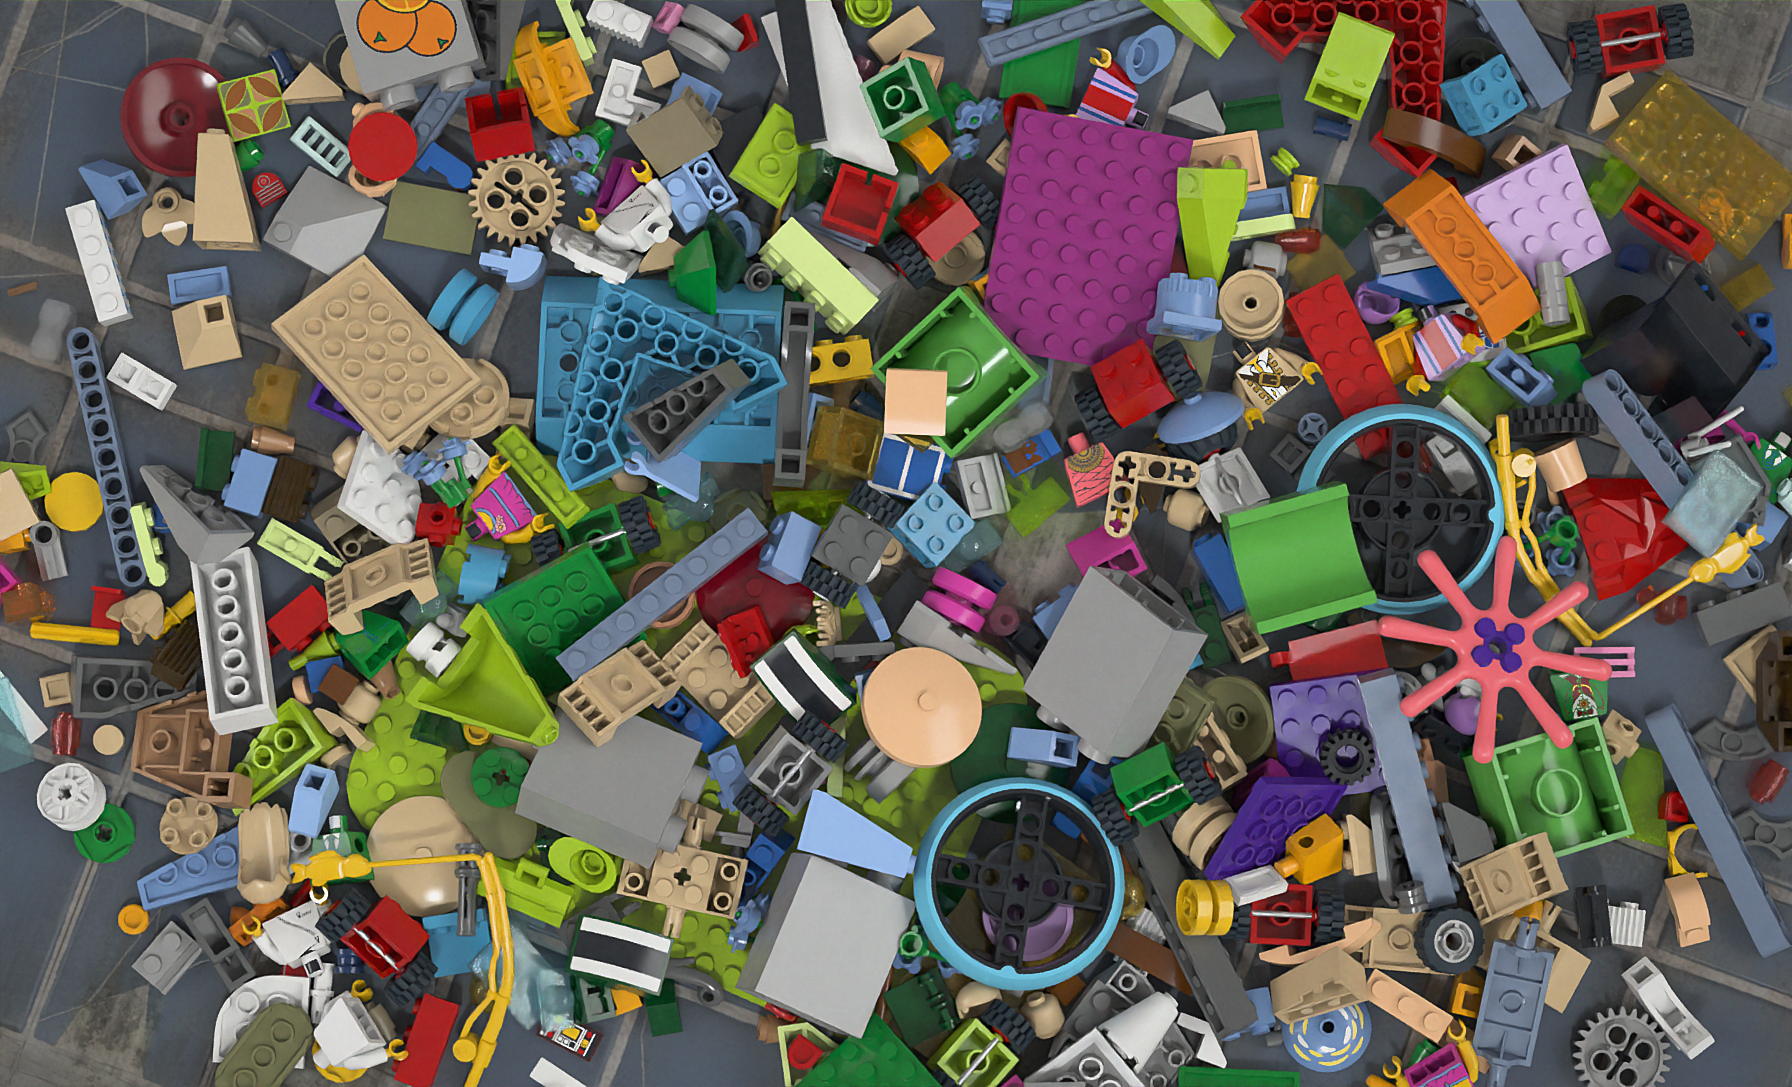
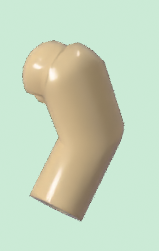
[611,471,648,494]

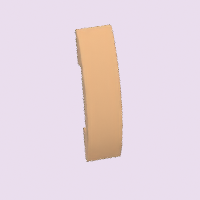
[1259,918,1382,968]

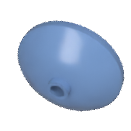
[1157,391,1244,444]

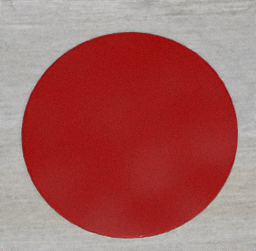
[348,112,417,181]

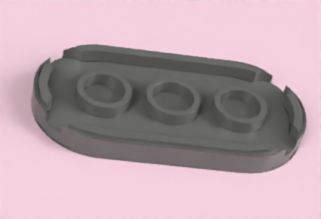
[1370,787,1412,908]

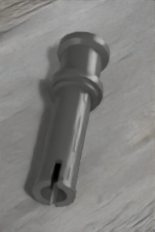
[454,843,482,937]

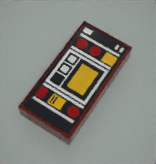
[536,1007,604,1062]

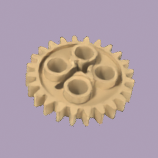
[468,153,565,248]

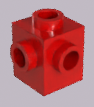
[415,502,463,547]

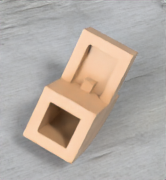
[1664,872,1711,947]

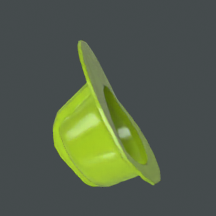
[548,836,617,893]

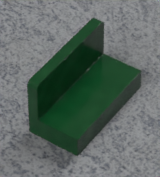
[1220,93,1284,135]
[195,427,236,492]

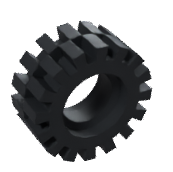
[1319,727,1376,786]

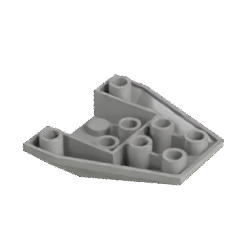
[1048,959,1195,1087]

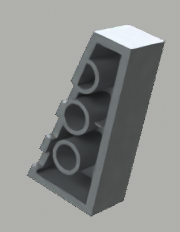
[622,359,751,463]

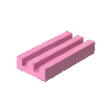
[1573,647,1635,678]

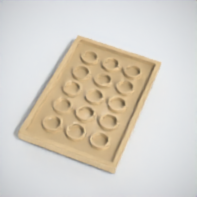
[271,254,481,455]

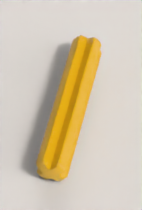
[30,622,120,646]

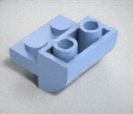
[659,151,738,236]
[479,244,548,290]

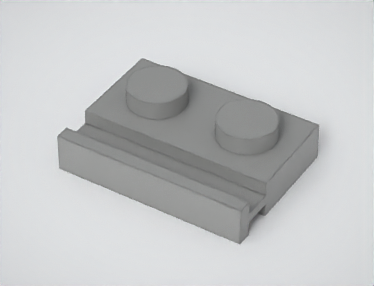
[954,453,1012,520]
[131,920,203,995]

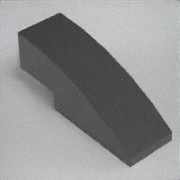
[180,898,256,994]

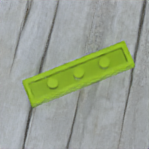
[492,424,590,529]

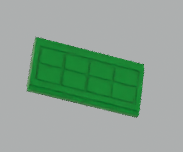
[999,0,1087,109]

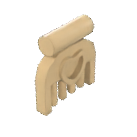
[813,600,842,647]

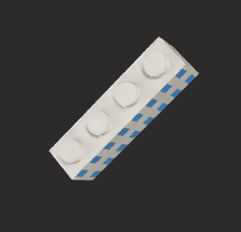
[65,200,134,327]

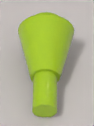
[288,630,341,671]

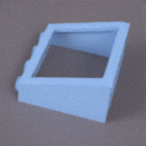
[797,789,917,879]

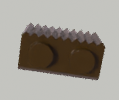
[261,455,319,525]
[150,620,203,692]

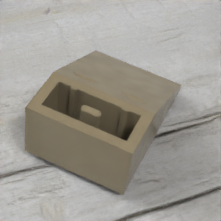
[308,484,391,565]

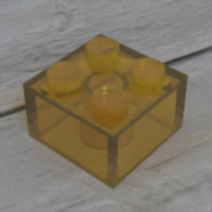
[806,406,885,481]

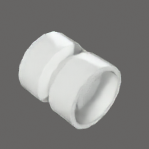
[406,621,462,678]

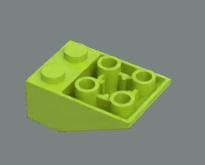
[1304,12,1395,121]

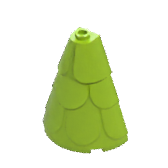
[405,603,559,747]

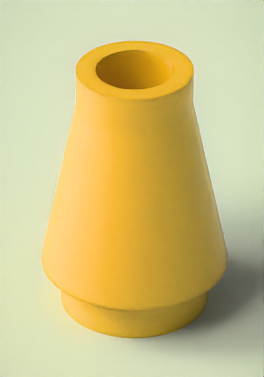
[1290,174,1320,218]

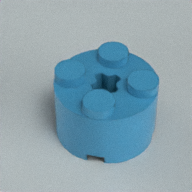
[458,544,511,608]

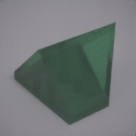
[794,148,842,213]
[1322,184,1384,251]
[410,710,470,753]

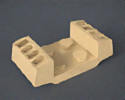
[324,538,439,635]
[659,618,777,741]
[557,640,683,747]
[1458,832,1569,926]
[1342,905,1455,976]

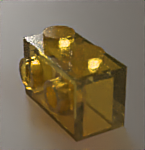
[245,363,301,432]

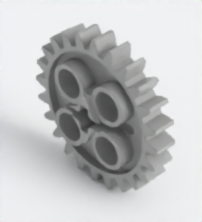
[1571,1007,1672,1087]

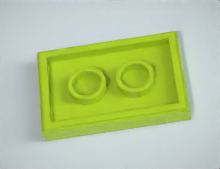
[729,102,815,209]

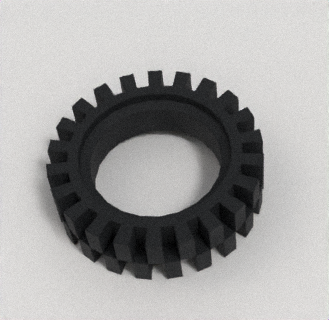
[1503,403,1599,442]

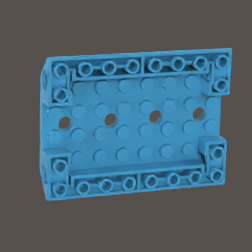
[536,276,785,464]

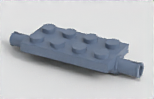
[1472,917,1555,1087]

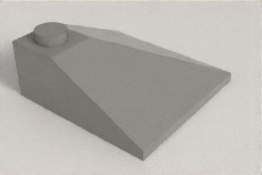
[263,166,388,278]
[1024,1026,1147,1087]

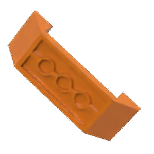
[1383,169,1542,345]

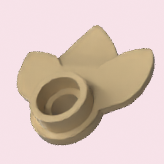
[142,187,195,246]

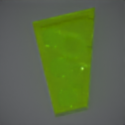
[771,489,866,529]
[1620,747,1668,849]

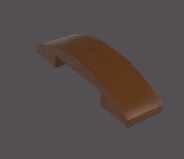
[1382,108,1487,179]
[1092,922,1193,997]

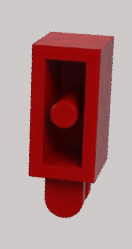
[266,585,332,659]

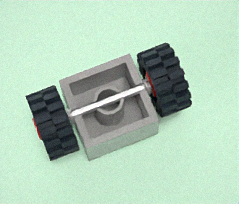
[732,710,849,837]

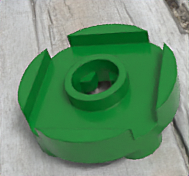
[470,747,529,809]
[74,803,136,863]

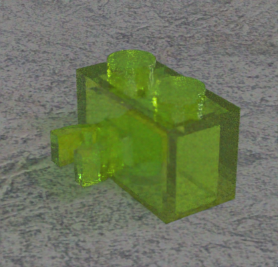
[1004,473,1070,540]

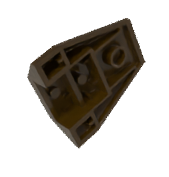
[1756,630,1792,752]

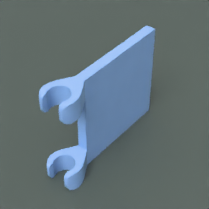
[624,431,701,503]

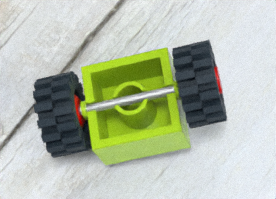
[926,999,1036,1087]

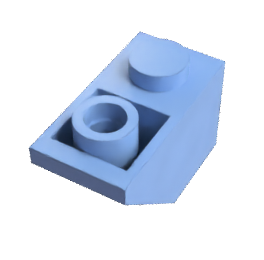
[288,763,340,839]

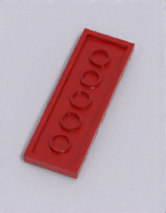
[1284,273,1404,461]

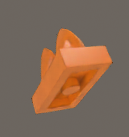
[228,897,292,947]

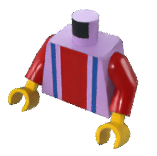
[1064,47,1149,130]
[1406,305,1486,397]

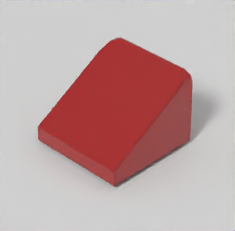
[730,13,759,53]

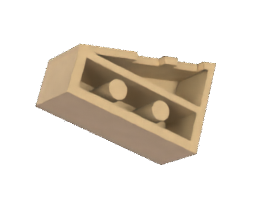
[1270,946,1368,1025]

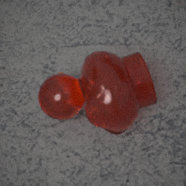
[1637,584,1687,626]

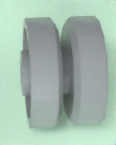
[667,4,744,74]

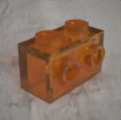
[1,582,56,626]

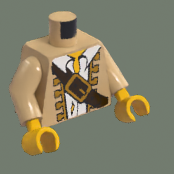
[1231,342,1323,430]

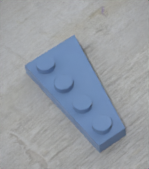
[137,825,239,911]

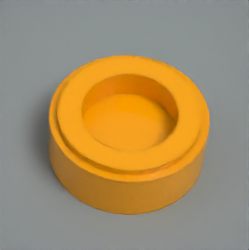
[118,904,150,935]

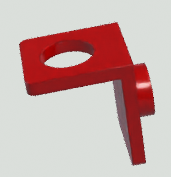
[90,586,126,631]

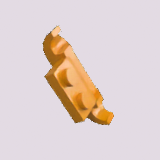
[513,20,594,137]

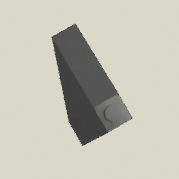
[466,0,526,82]
[70,654,197,719]

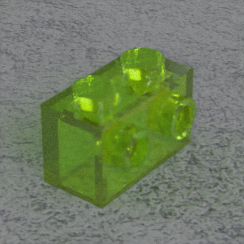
[1587,149,1649,220]
[1439,361,1515,431]

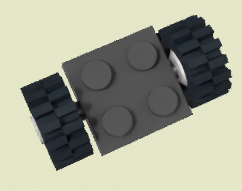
[799,480,905,609]

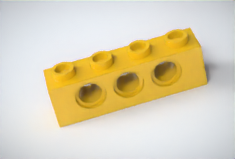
[780,335,874,387]

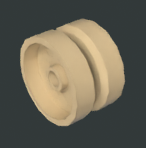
[1218,269,1285,342]
[1172,796,1238,872]

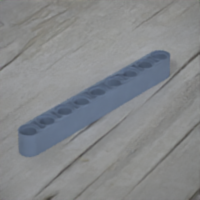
[67,327,150,589]
[1583,369,1764,591]
[1645,703,1792,958]

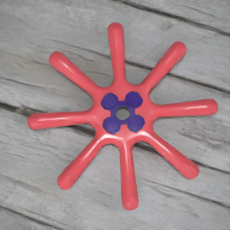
[1377,536,1612,764]

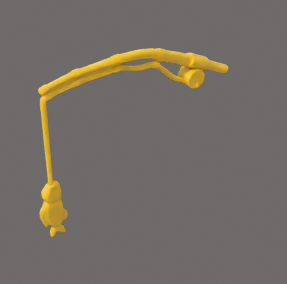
[1496,414,1765,647]
[290,850,515,1087]

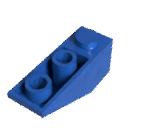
[1366,265,1463,307]
[649,691,729,755]
[1050,756,1124,840]
[738,828,796,908]

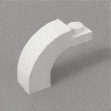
[1621,956,1715,1060]

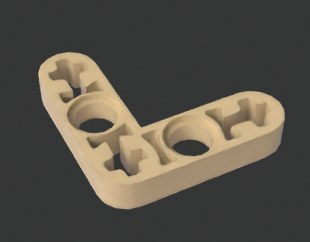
[1104,451,1201,539]

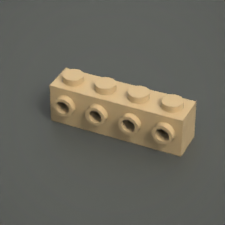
[1185,675,1248,792]

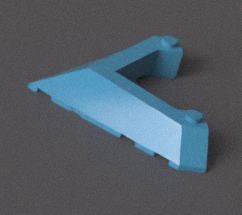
[557,276,788,492]

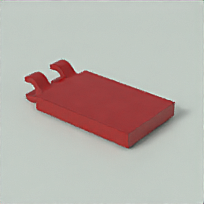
[1269,620,1388,682]

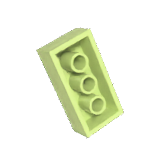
[757,216,879,335]

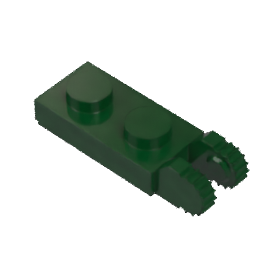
[1181,582,1232,670]

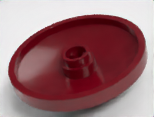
[119,57,236,178]
[695,530,815,643]

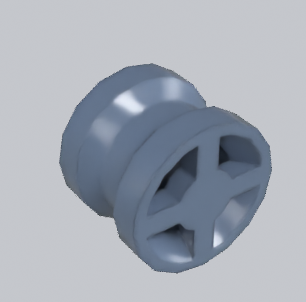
[1296,413,1328,445]

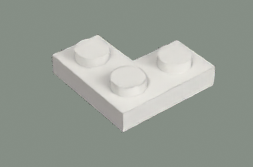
[595,59,661,126]

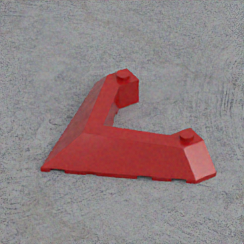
[1240,0,1447,178]

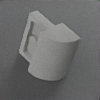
[1367,223,1436,276]

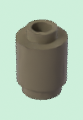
[364,1001,397,1042]

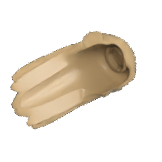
[237,802,292,904]

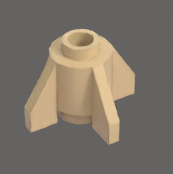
[106,589,164,645]

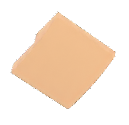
[884,368,948,436]

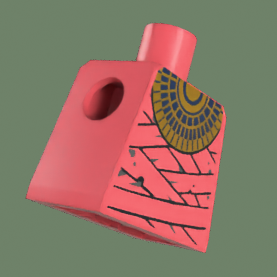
[1063,432,1129,508]

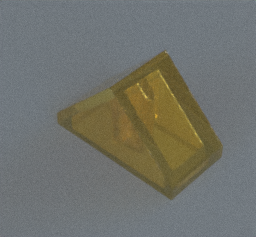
[1719,264,1776,312]

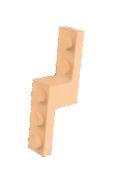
[1366,968,1490,1074]

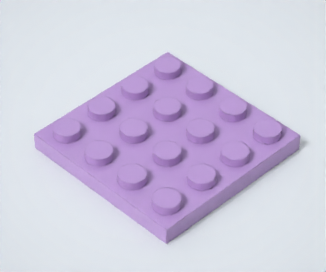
[1461,143,1612,291]

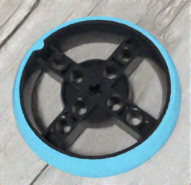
[1297,404,1505,615]
[913,777,1125,990]

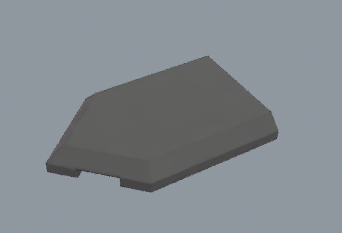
[1690,433,1772,526]

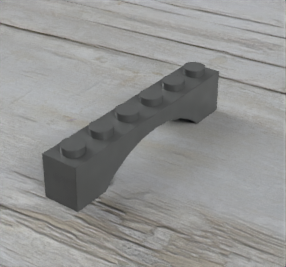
[772,301,815,488]

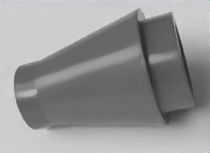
[223,17,269,59]
[738,259,772,292]

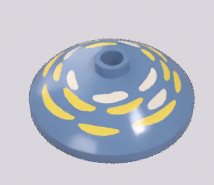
[1281,1002,1372,1072]

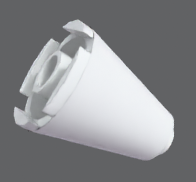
[1097,992,1178,1074]

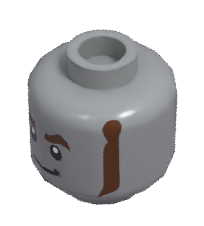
[1242,241,1287,280]

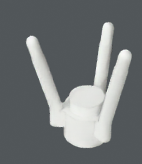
[1681,406,1744,465]

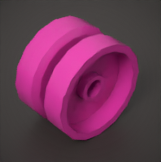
[921,566,997,634]

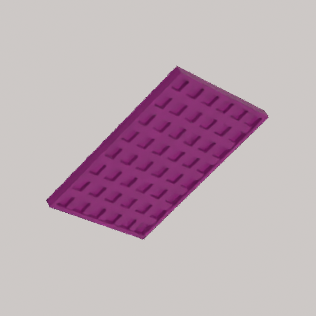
[982,107,1193,366]

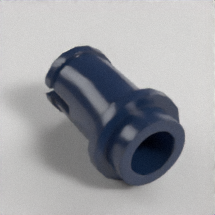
[267,48,300,88]
[1313,115,1352,143]
[968,559,1007,594]

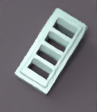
[289,116,351,177]

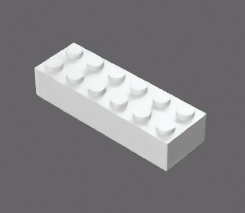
[190,547,278,735]

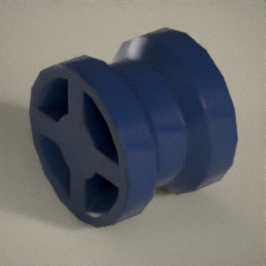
[333,948,364,973]

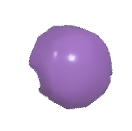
[1352,281,1400,324]
[1444,692,1480,735]

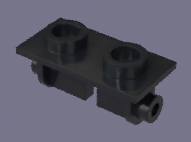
[1003,620,1048,670]
[1410,705,1474,754]
[1575,885,1612,948]

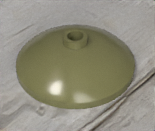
[1202,675,1275,764]

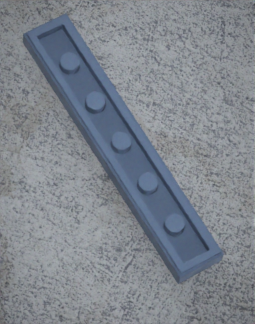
[978,0,1154,68]

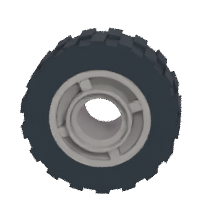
[1414,906,1485,975]

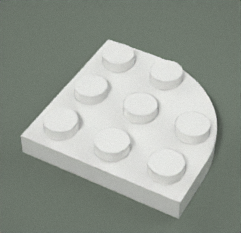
[550,223,644,284]
[337,430,422,545]
[212,975,311,1069]

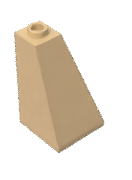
[193,129,262,251]

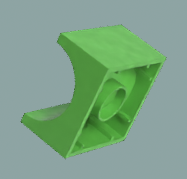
[870,286,1049,458]
[1219,481,1378,635]
[1463,717,1635,858]

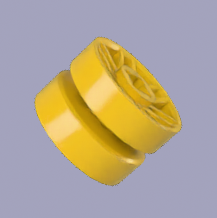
[1176,880,1234,936]

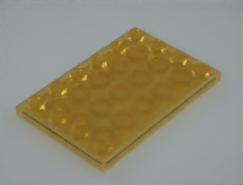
[1603,69,1792,261]

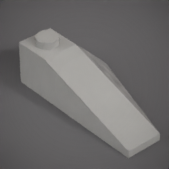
[805,228,900,312]
[139,465,255,565]
[897,600,1017,676]

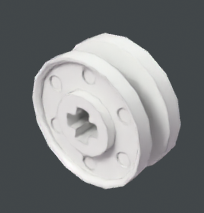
[37,763,106,831]

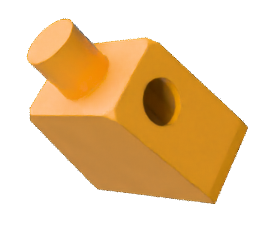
[1274,813,1344,885]

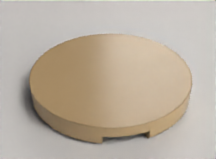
[429,358,510,440]

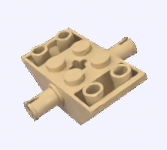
[617,816,749,939]
[1475,900,1591,1013]

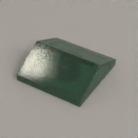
[702,209,749,293]

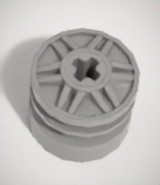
[843,736,917,804]

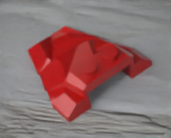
[1560,478,1694,601]

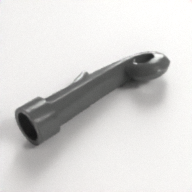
[664,956,724,1007]

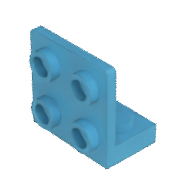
[1440,54,1527,137]
[884,482,975,568]
[422,908,493,977]

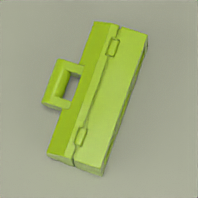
[476,855,575,928]

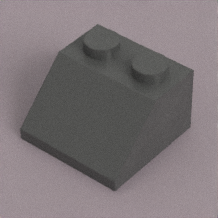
[1435,802,1497,862]

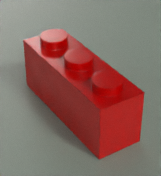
[1621,185,1716,265]
[391,993,462,1087]

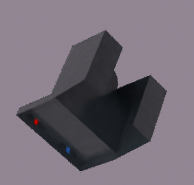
[1580,260,1769,443]

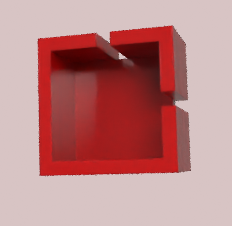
[465,87,536,162]
[821,163,899,246]

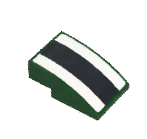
[750,628,857,725]
[564,914,674,999]

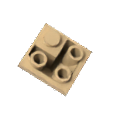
[171,295,243,370]
[1336,813,1377,876]

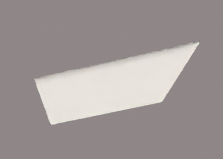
[761,0,898,176]

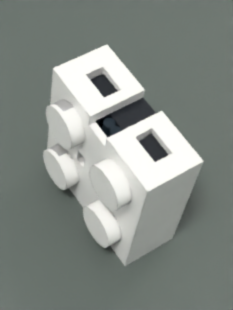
[420,434,490,507]

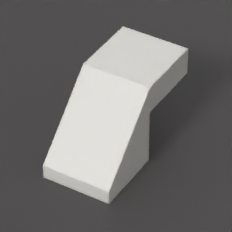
[1174,1012,1227,1068]

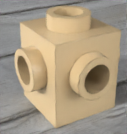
[1600,709,1642,765]

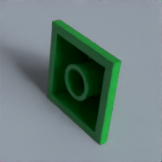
[668,231,716,315]

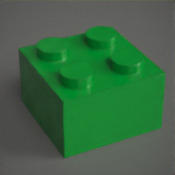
[859,57,946,143]

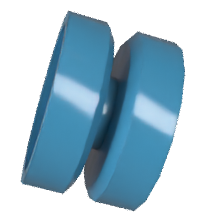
[427,268,500,346]

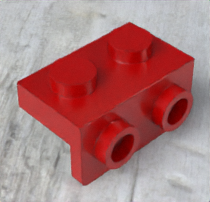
[717,605,775,679]

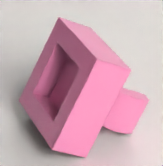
[651,1,685,35]

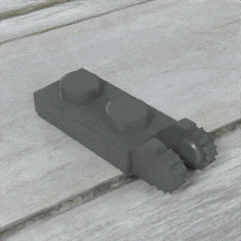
[816,640,896,663]
[555,891,641,950]

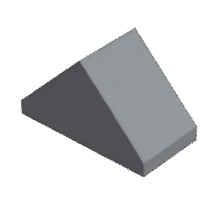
[1166,90,1226,136]

